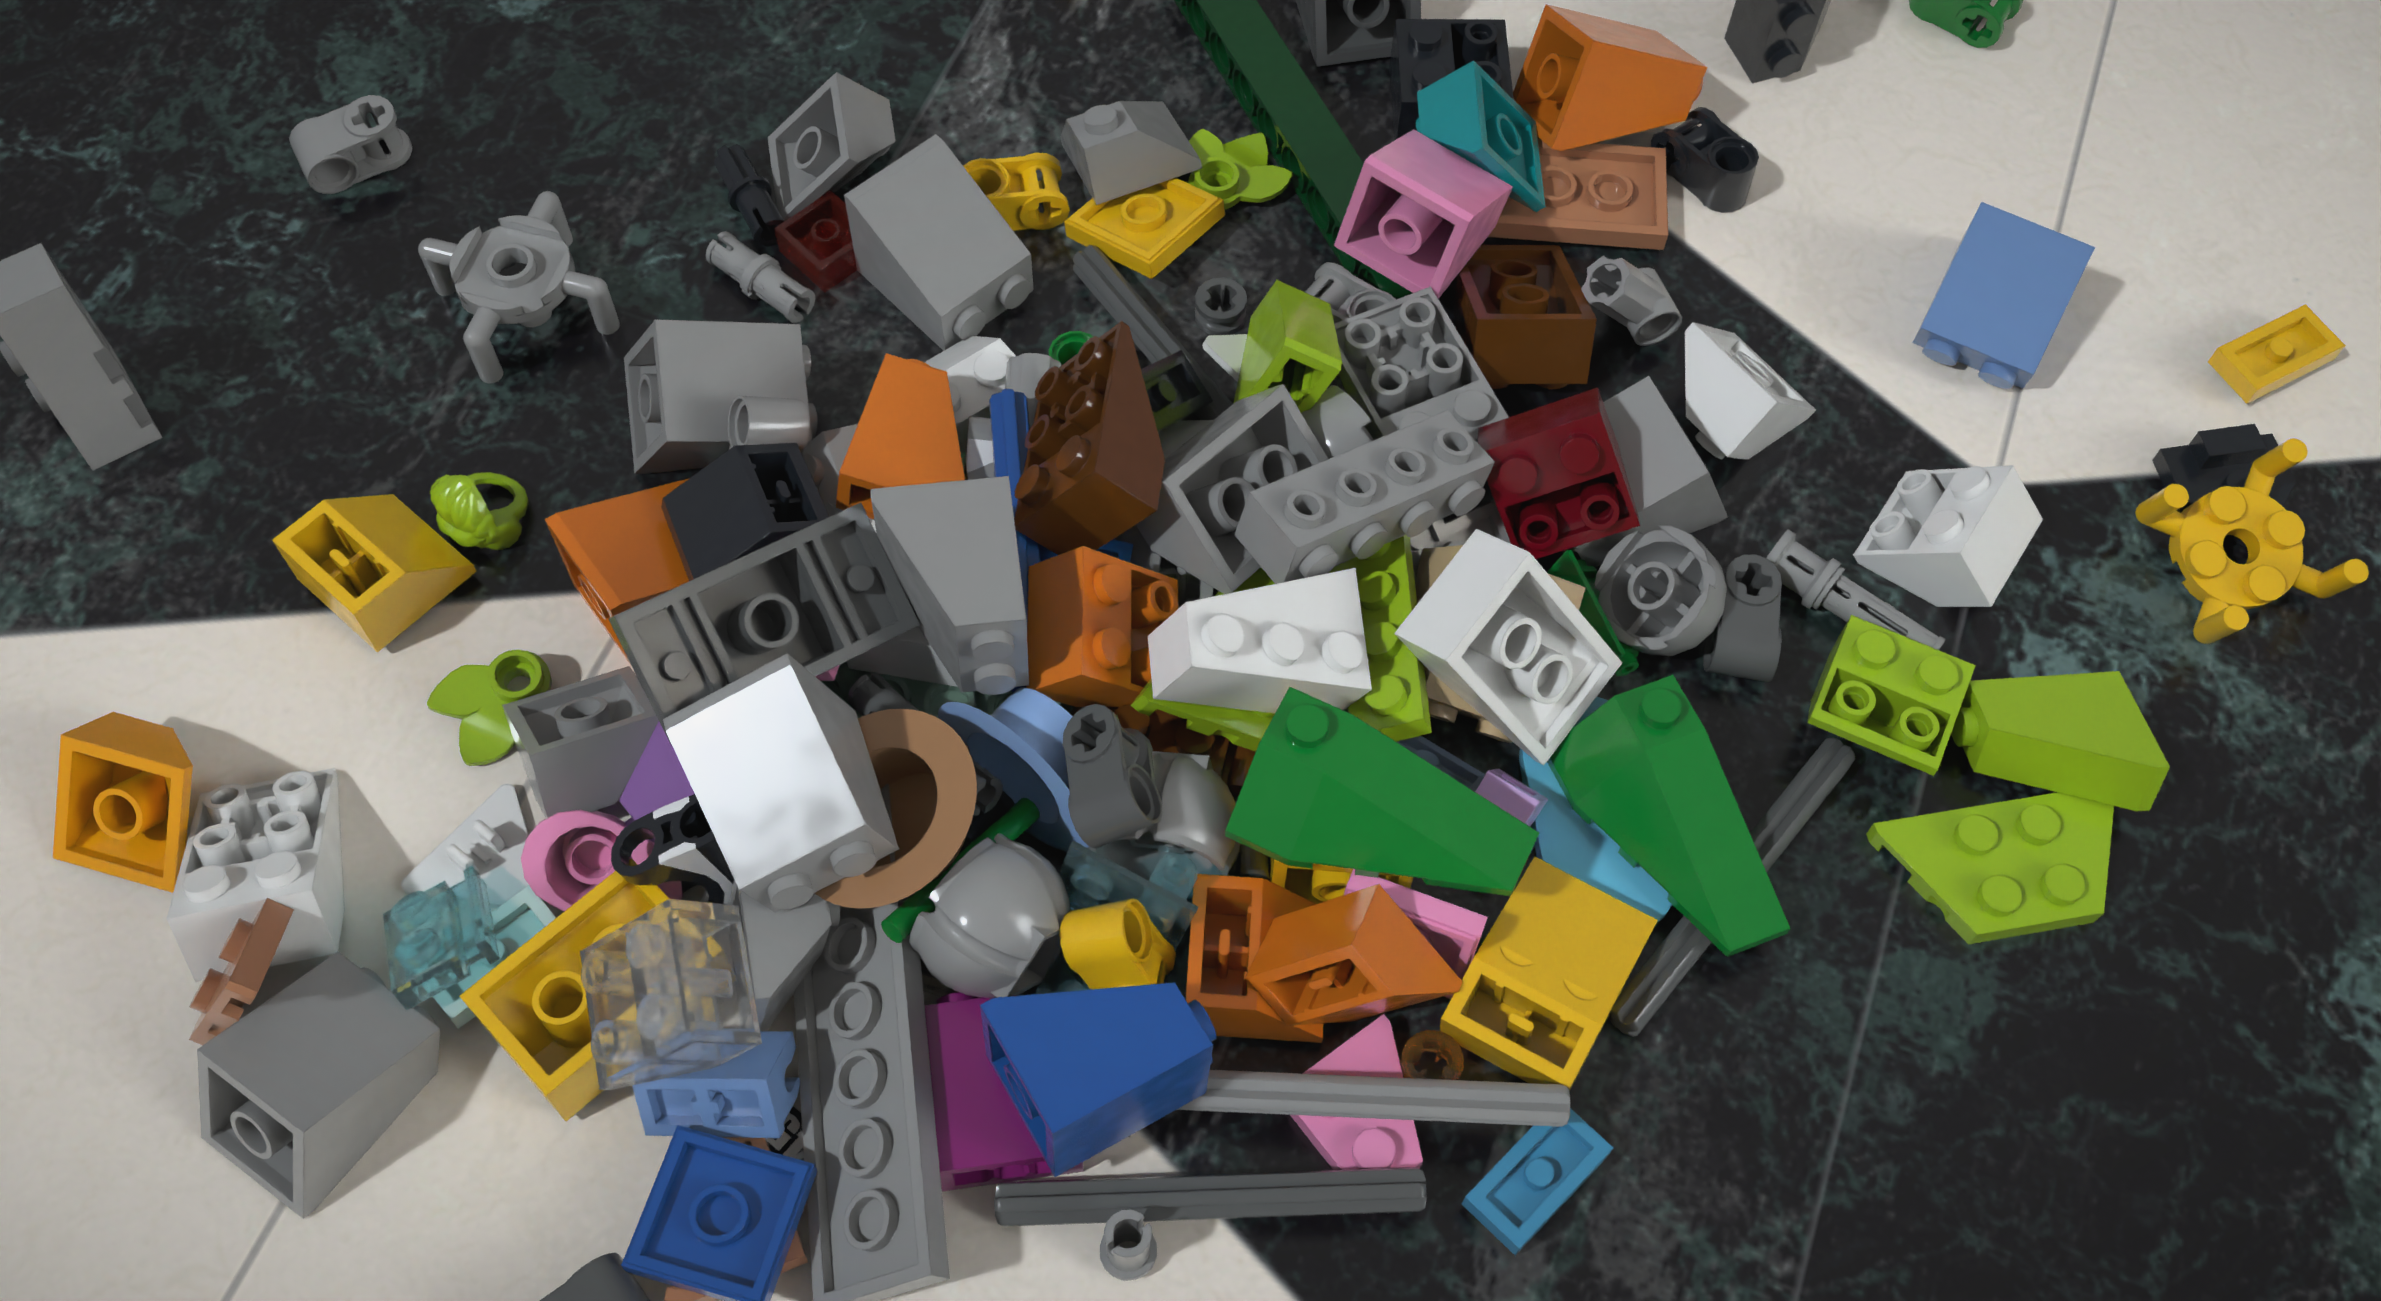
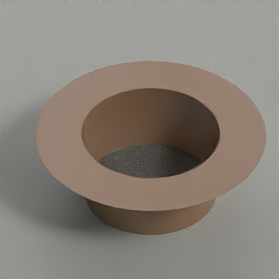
[815,709,977,908]

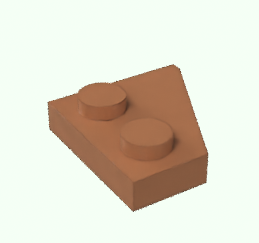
[189,898,294,1045]

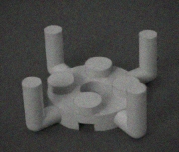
[418,191,620,383]

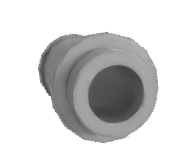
[1100,1210,1157,1281]

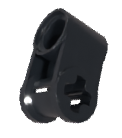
[1651,107,1759,213]

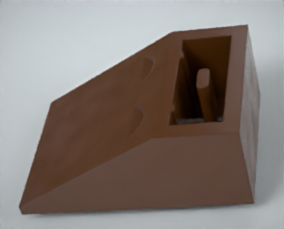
[1014,321,1165,555]

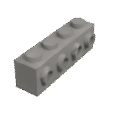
[1234,410,1495,584]

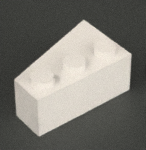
[1148,568,1372,714]

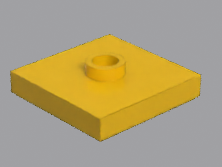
[1064,178,1225,279]

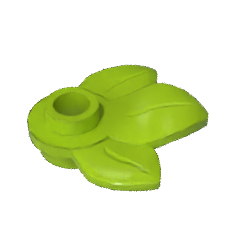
[1188,129,1292,209]
[427,650,552,766]

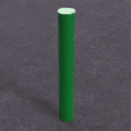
[881,798,1040,943]

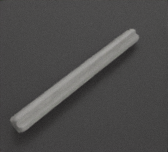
[1177,1070,1570,1127]

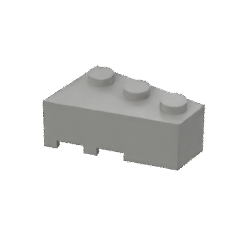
[0,243,162,471]

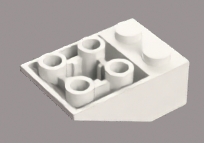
[166,768,345,982]

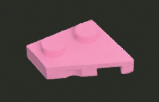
[1290,1014,1423,1170]

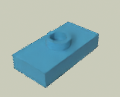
[1462,1108,1613,1256]

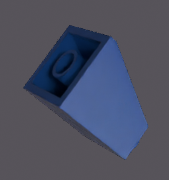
[980,982,1217,1177]

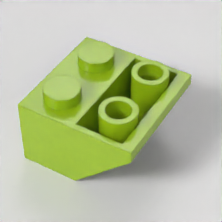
[1807,615,1976,776]

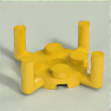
[2135,438,2369,644]

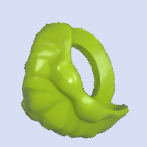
[430,472,528,550]

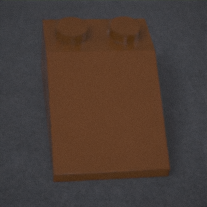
[1450,245,1597,389]

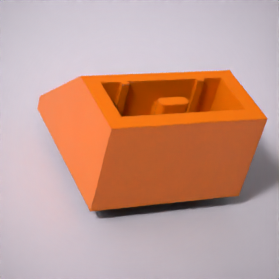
[1026,546,1178,707]
[1186,874,1323,1043]
[1245,884,1462,1026]

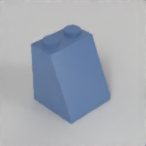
[1913,202,2095,389]

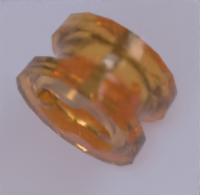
[1399,1030,1464,1080]

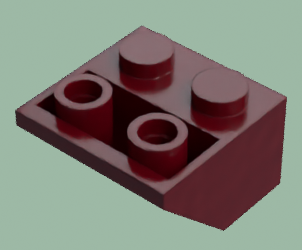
[1478,388,1640,559]

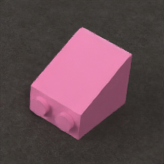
[1334,129,1513,299]

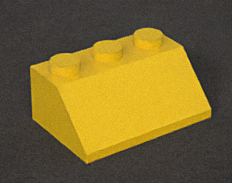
[459,858,732,1122]

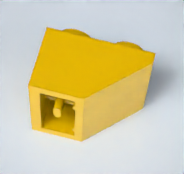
[272,494,477,653]

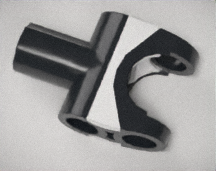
[611,794,734,929]

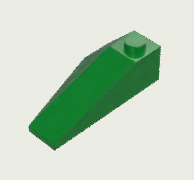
[1547,675,1790,957]
[1225,687,1539,896]

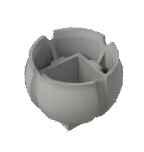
[1088,751,1241,899]
[909,833,1072,999]

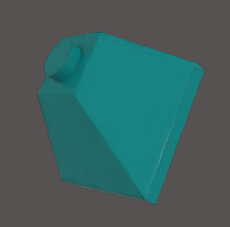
[1416,60,1546,212]

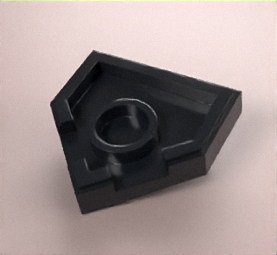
[2152,424,2296,548]

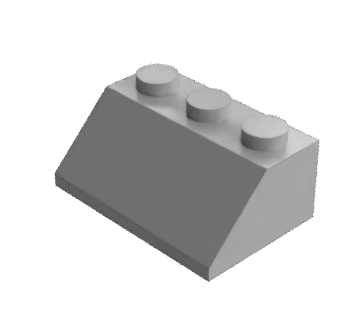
[1136,383,1328,594]

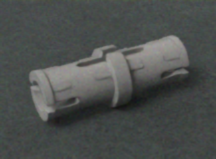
[705,231,815,323]

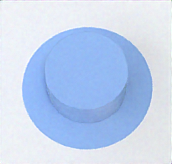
[938,688,1089,853]

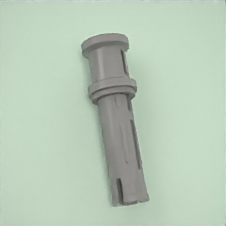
[1767,529,1946,650]

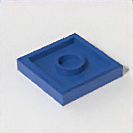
[621,1125,818,1301]

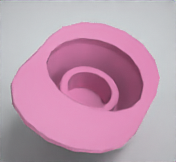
[521,810,683,911]

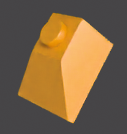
[53,712,193,893]

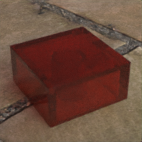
[775,190,857,293]

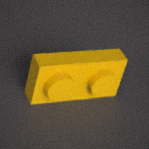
[2208,304,2346,404]

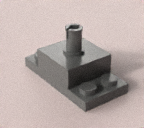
[609,503,920,746]

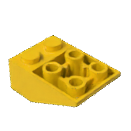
[1439,857,1658,1092]

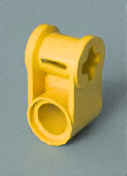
[963,153,1070,231]
[1060,898,1176,989]

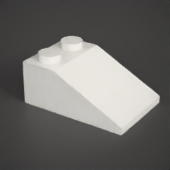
[1394,529,1622,766]

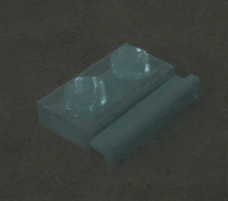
[383,865,500,1010]

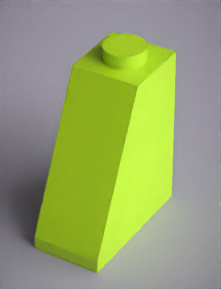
[1233,280,1342,413]
[1951,671,2170,811]

